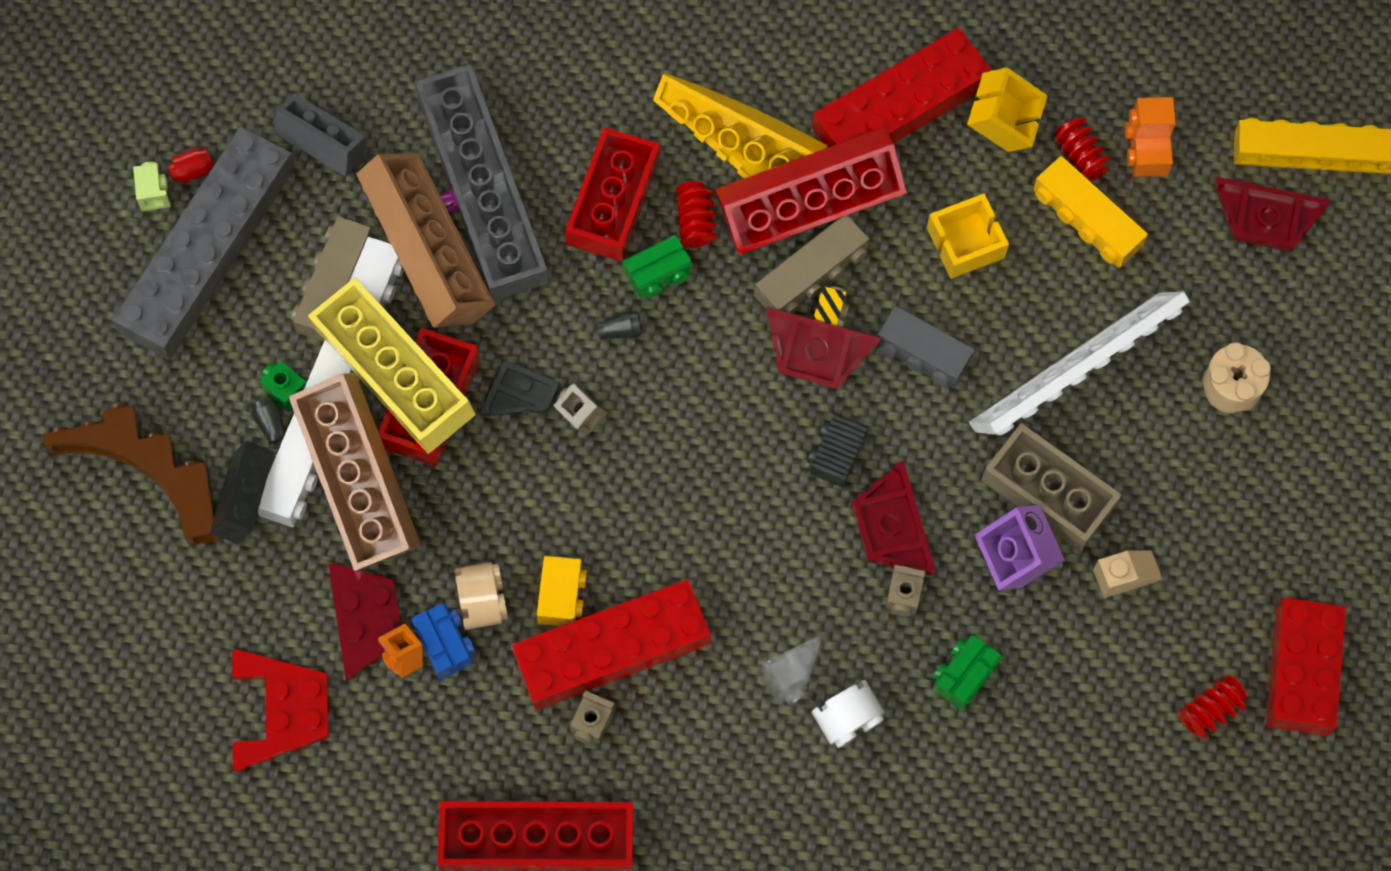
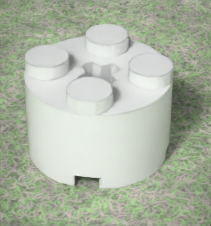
[811,680,885,748]

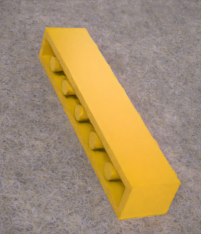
[1234,118,1391,174]

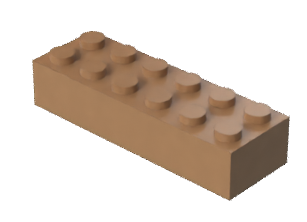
[356,153,496,328]
[288,373,422,571]

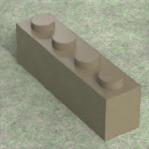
[754,215,869,313]
[291,216,373,342]

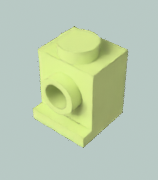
[133,162,171,211]

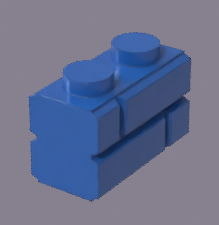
[411,603,476,680]

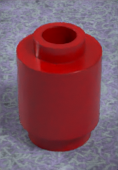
[167,147,214,185]

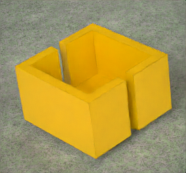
[967,67,1048,152]
[927,193,1009,279]

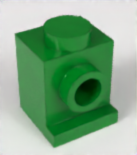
[260,361,307,413]

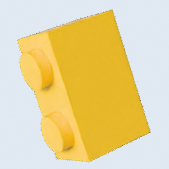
[537,556,587,626]

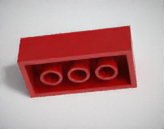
[565,127,660,262]
[378,328,480,467]
[1266,598,1346,736]

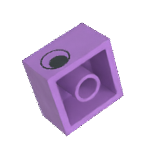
[975,505,1065,591]

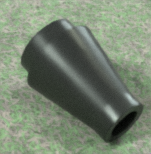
[597,309,643,340]
[250,397,285,445]

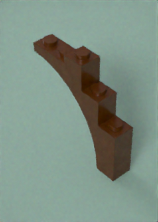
[43,404,220,546]

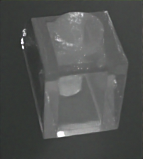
[761,637,821,704]

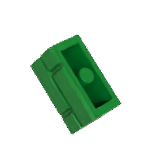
[622,235,692,299]
[932,634,1002,711]

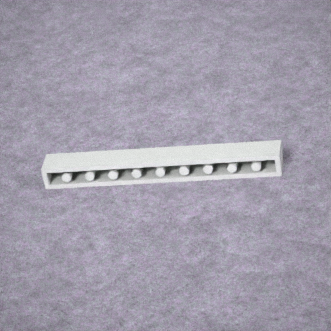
[258,237,405,528]

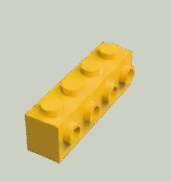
[1033,156,1148,269]

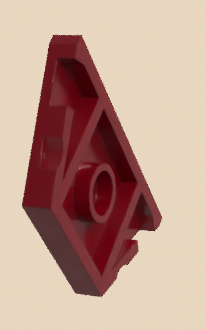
[1215,177,1330,252]
[766,306,881,389]
[851,461,936,575]
[328,563,401,681]

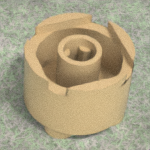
[1203,343,1270,413]
[454,562,508,630]

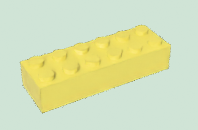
[308,277,476,454]

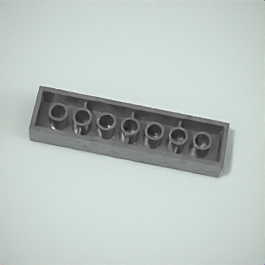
[415,64,549,301]
[112,127,295,361]

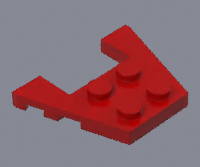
[232,649,329,772]

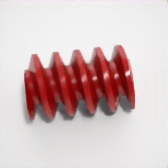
[1054,117,1110,182]
[676,181,717,248]
[1176,674,1247,740]

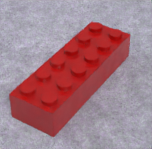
[812,27,992,147]
[715,128,907,255]
[512,579,711,711]
[437,801,633,871]

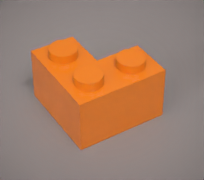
[1124,97,1175,177]

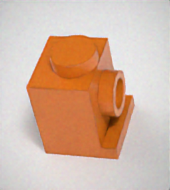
[378,624,423,678]

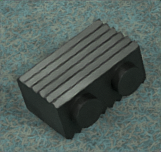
[807,413,868,488]

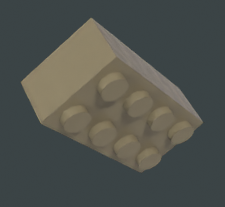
[981,423,1122,552]

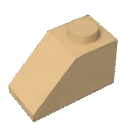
[1093,551,1162,598]

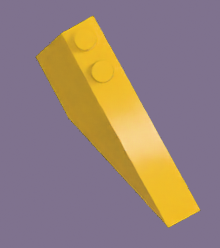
[653,73,828,178]

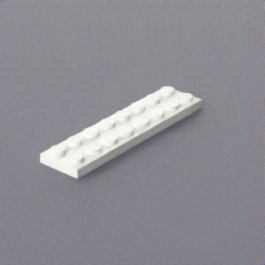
[969,292,1190,435]

